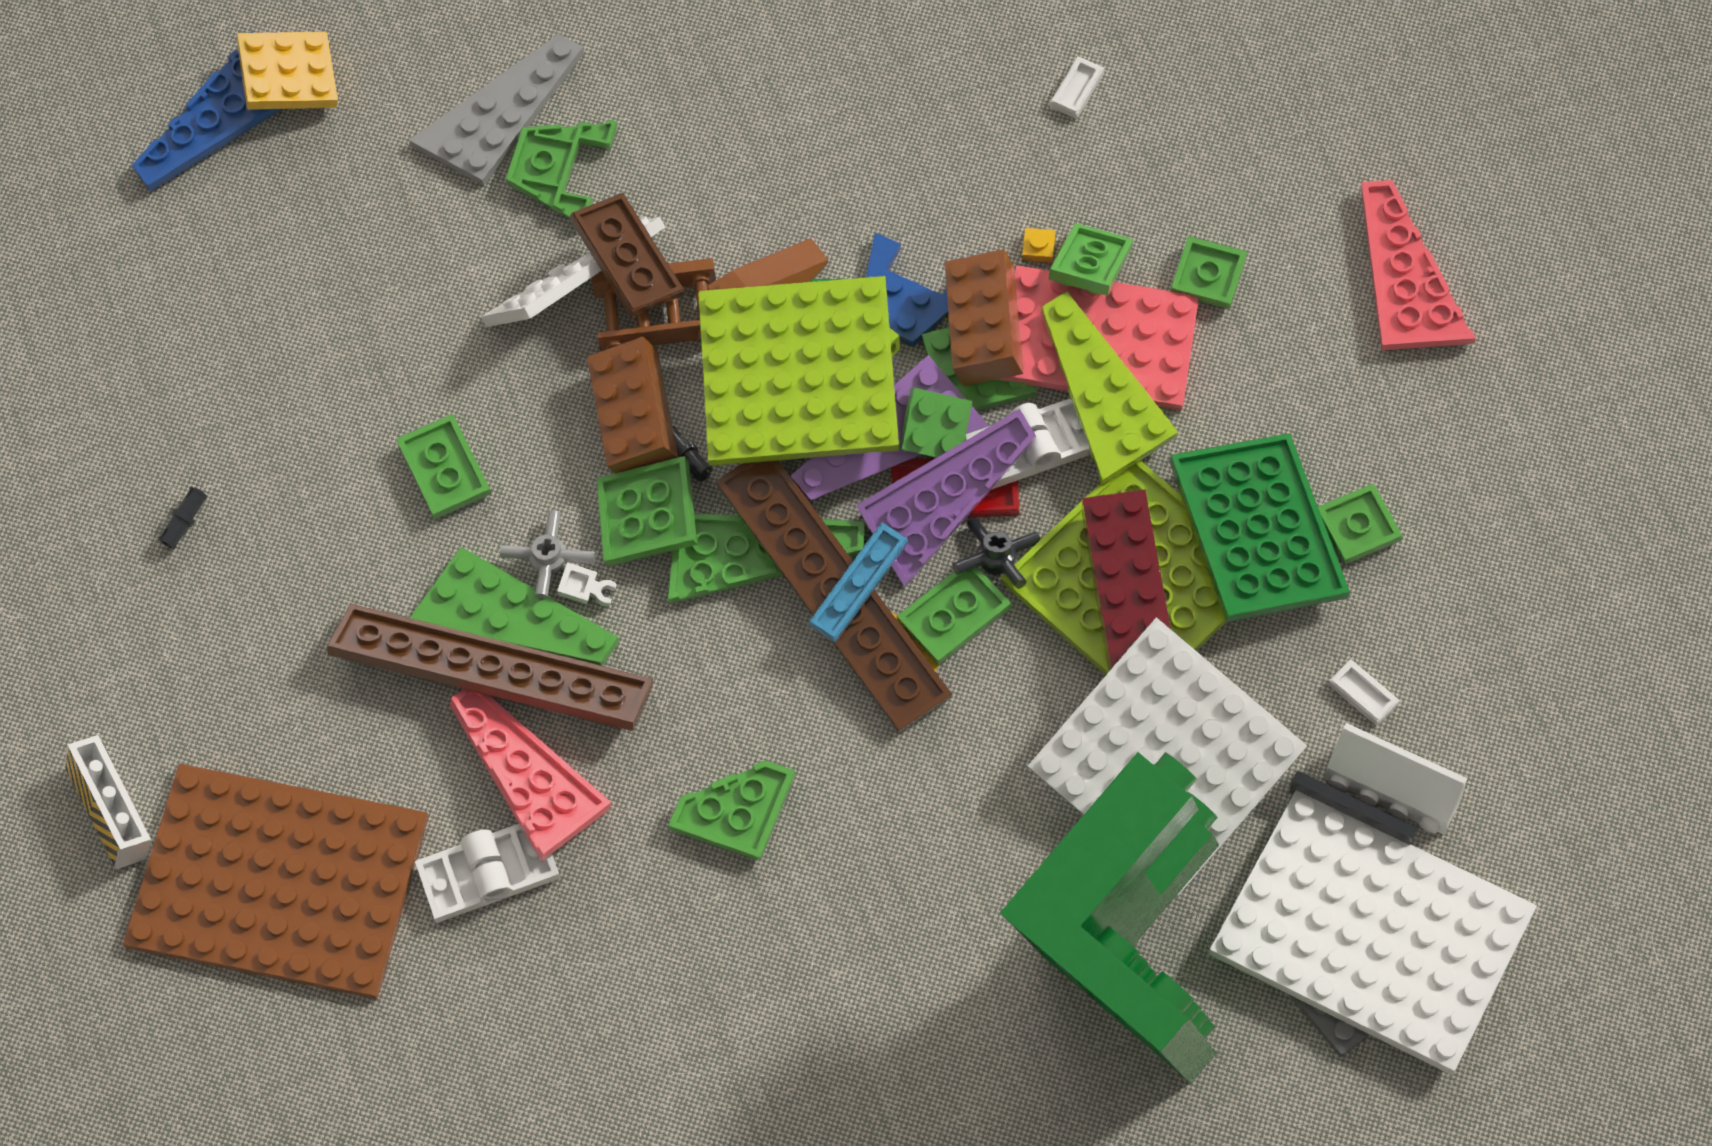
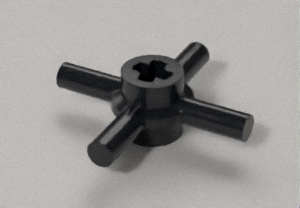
[952,518,1041,589]

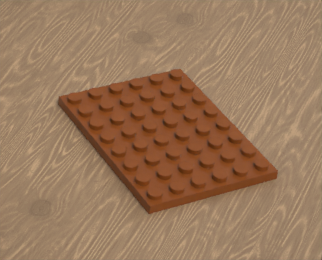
[123,763,429,1000]

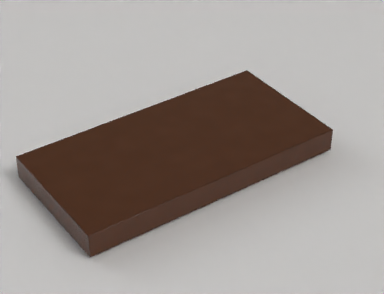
[569,193,685,317]

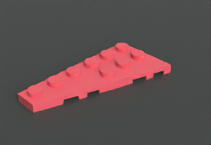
[1361,180,1476,350]

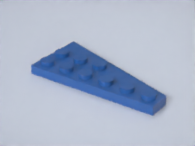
[132,31,282,192]

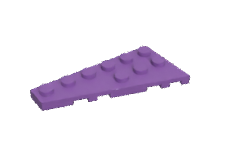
[790,355,989,501]
[856,409,1036,588]

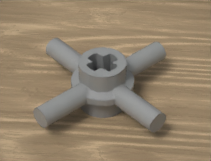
[500,510,596,600]

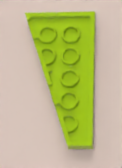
[1041,292,1178,485]

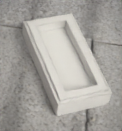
[1050,56,1104,119]
[1328,659,1400,726]

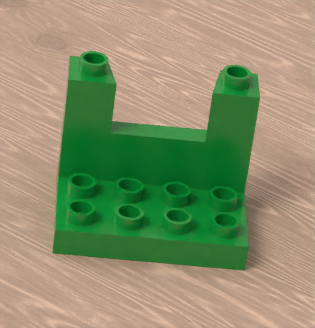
[1000,752,1219,1084]

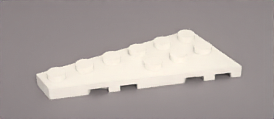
[481,216,665,327]

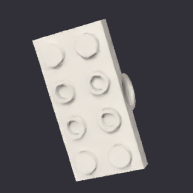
[965,398,1090,489]
[415,824,560,923]

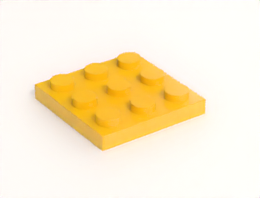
[237,32,338,110]

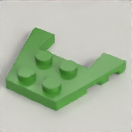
[506,120,618,219]

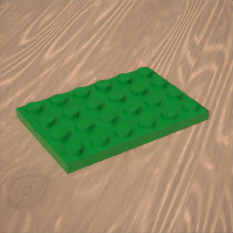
[1169,433,1350,622]

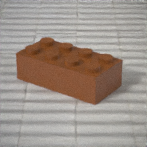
[945,249,1023,386]
[587,337,679,473]

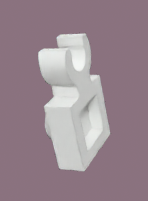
[557,562,617,607]

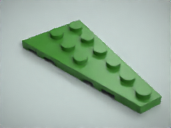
[410,547,619,666]

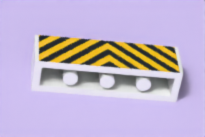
[64,735,151,869]

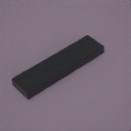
[1290,771,1416,845]

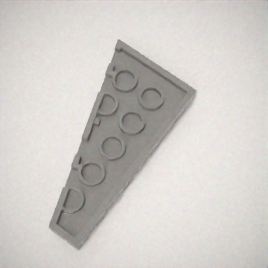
[409,34,584,186]

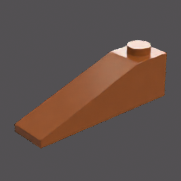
[707,238,828,290]

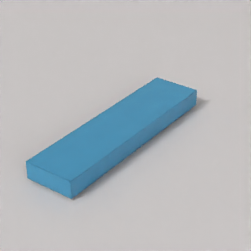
[808,523,908,643]

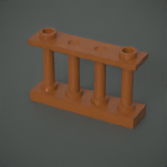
[591,258,716,351]

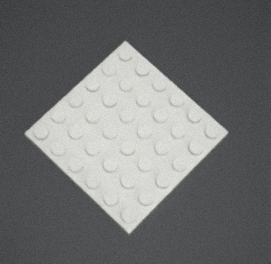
[1028,618,1307,896]

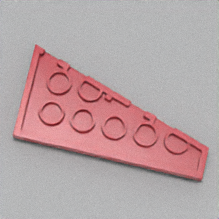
[450,689,611,862]

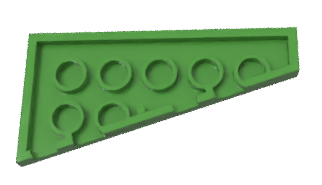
[668,513,866,604]

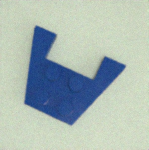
[866,233,948,347]

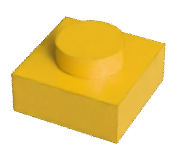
[1022,228,1056,263]

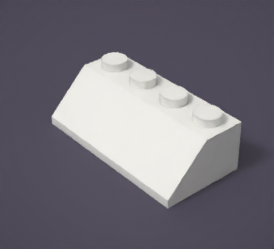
[1324,723,1467,835]

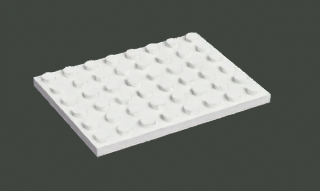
[1209,790,1537,1076]

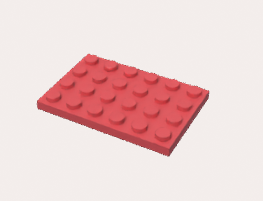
[997,265,1199,411]

